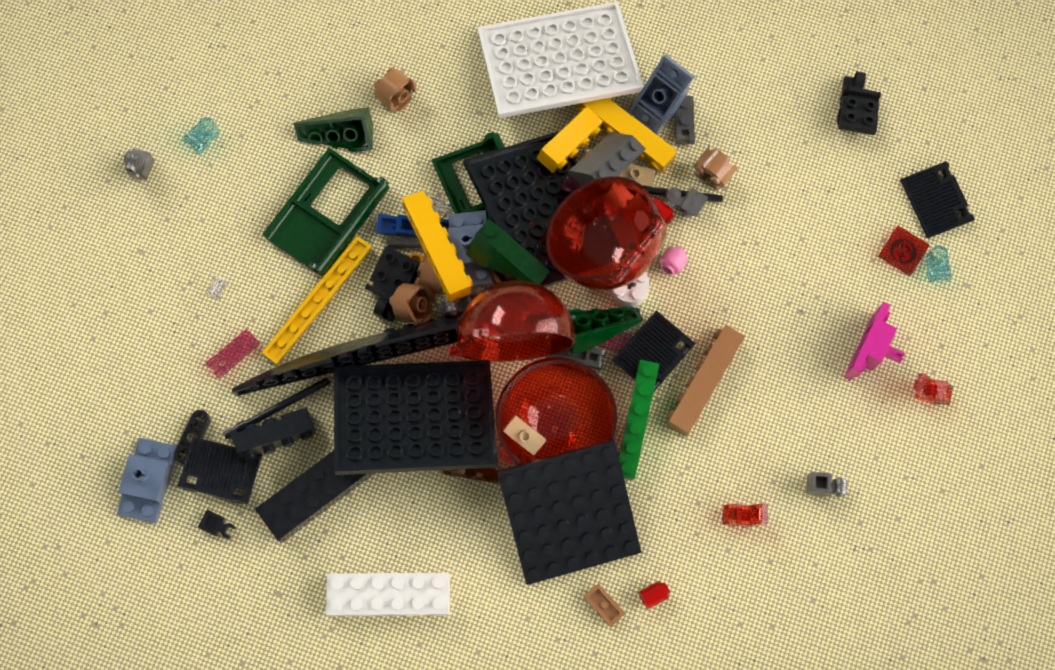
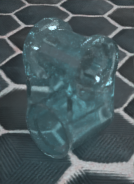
[183,117,219,154]
[926,245,951,283]

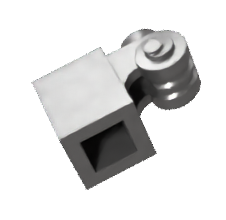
[124,148,155,180]
[665,187,708,218]
[440,292,484,318]
[806,471,848,497]

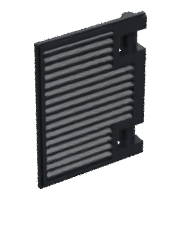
[900,161,975,239]
[612,310,696,393]
[177,437,263,504]

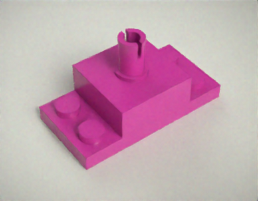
[844,302,905,381]

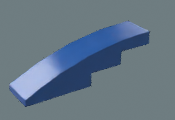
[375,214,449,238]

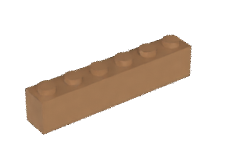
[666,325,745,437]

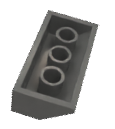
[568,132,646,199]

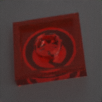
[878,225,930,276]

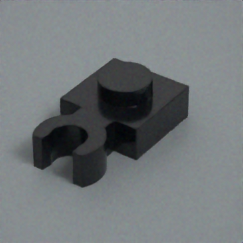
[198,509,236,539]

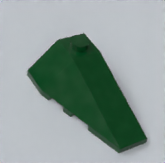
[293,107,373,152]
[466,219,550,287]
[557,307,643,355]

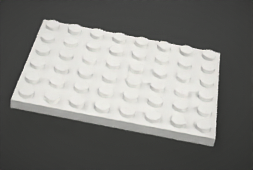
[477,1,644,118]

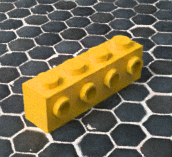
[536,107,603,173]

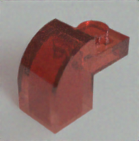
[914,373,953,405]
[722,503,768,527]

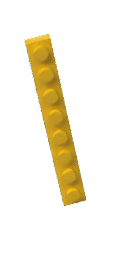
[262,236,373,366]

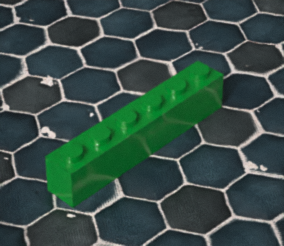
[619,360,659,480]

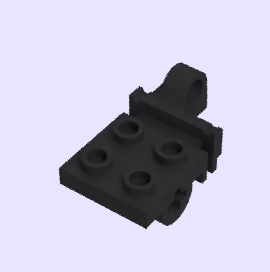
[837,71,881,135]
[365,246,420,322]

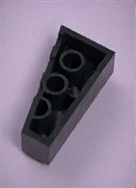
[230,407,316,462]

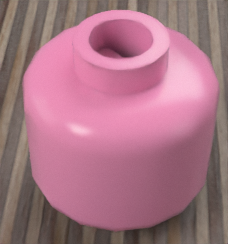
[659,247,688,275]

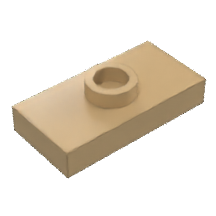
[616,164,656,187]
[503,415,546,455]

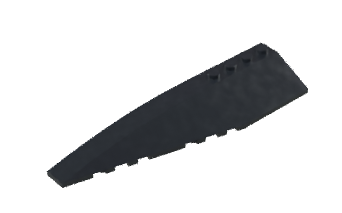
[232,315,461,396]

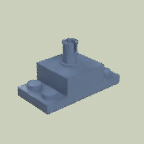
[628,54,695,135]
[447,210,493,287]
[117,438,177,524]

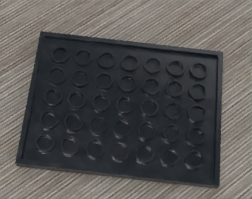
[463,131,627,294]
[334,360,498,475]

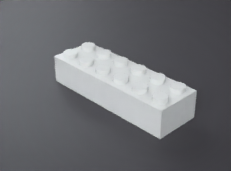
[326,573,450,617]

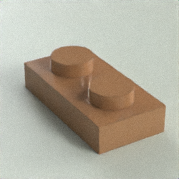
[583,583,626,628]

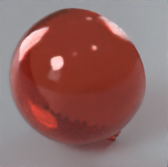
[546,176,665,290]
[449,280,576,362]
[496,357,617,466]

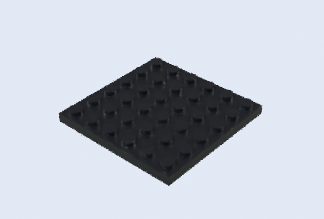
[497,439,642,585]

